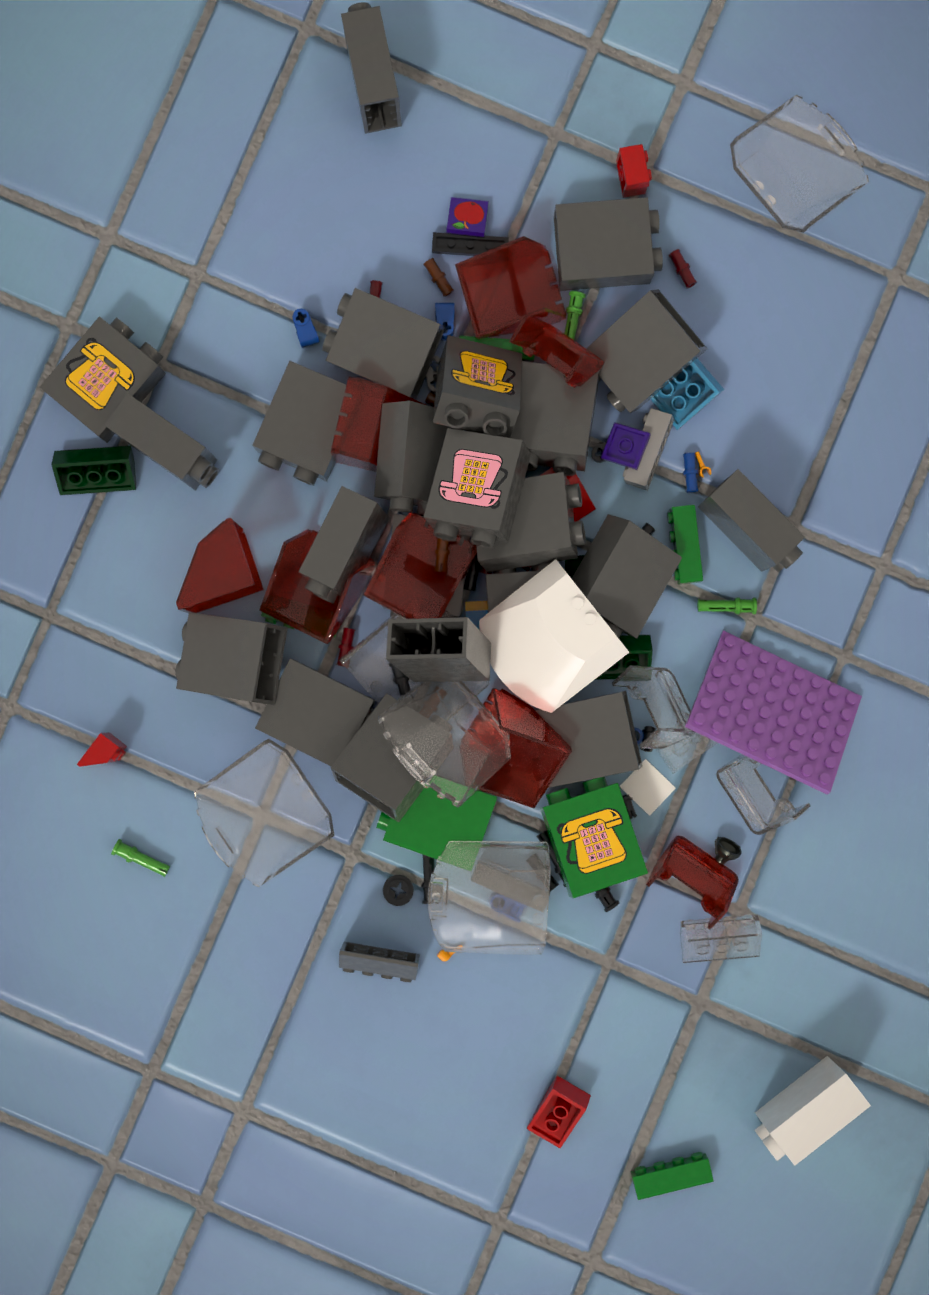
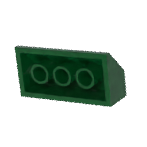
[51,445,136,495]
[595,635,653,680]

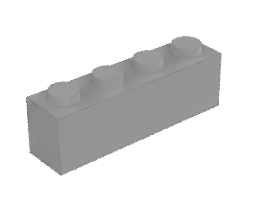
[623,408,674,491]

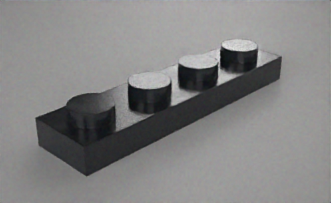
[432,232,509,258]

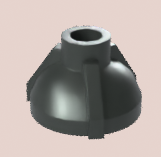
[715,837,742,864]

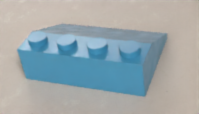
[651,358,724,430]

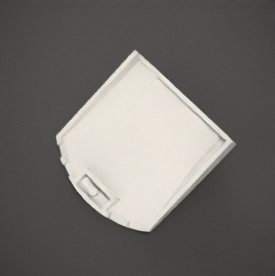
[479,559,629,713]

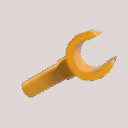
[695,451,711,478]
[437,943,464,962]

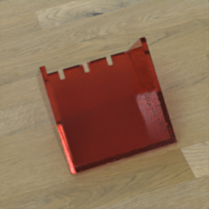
[455,236,567,339]
[331,376,426,472]
[363,512,477,619]
[176,518,264,614]
[259,529,375,644]
[459,688,572,808]

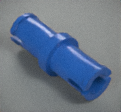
[683,453,699,493]

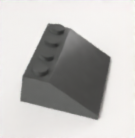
[339,942,420,982]

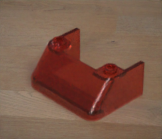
[509,314,605,388]
[646,836,739,929]

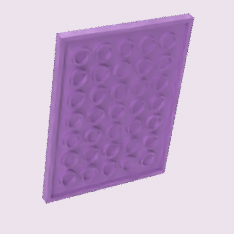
[685,630,862,795]

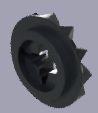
[383,875,414,906]

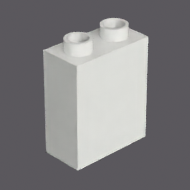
[755,1056,871,1166]

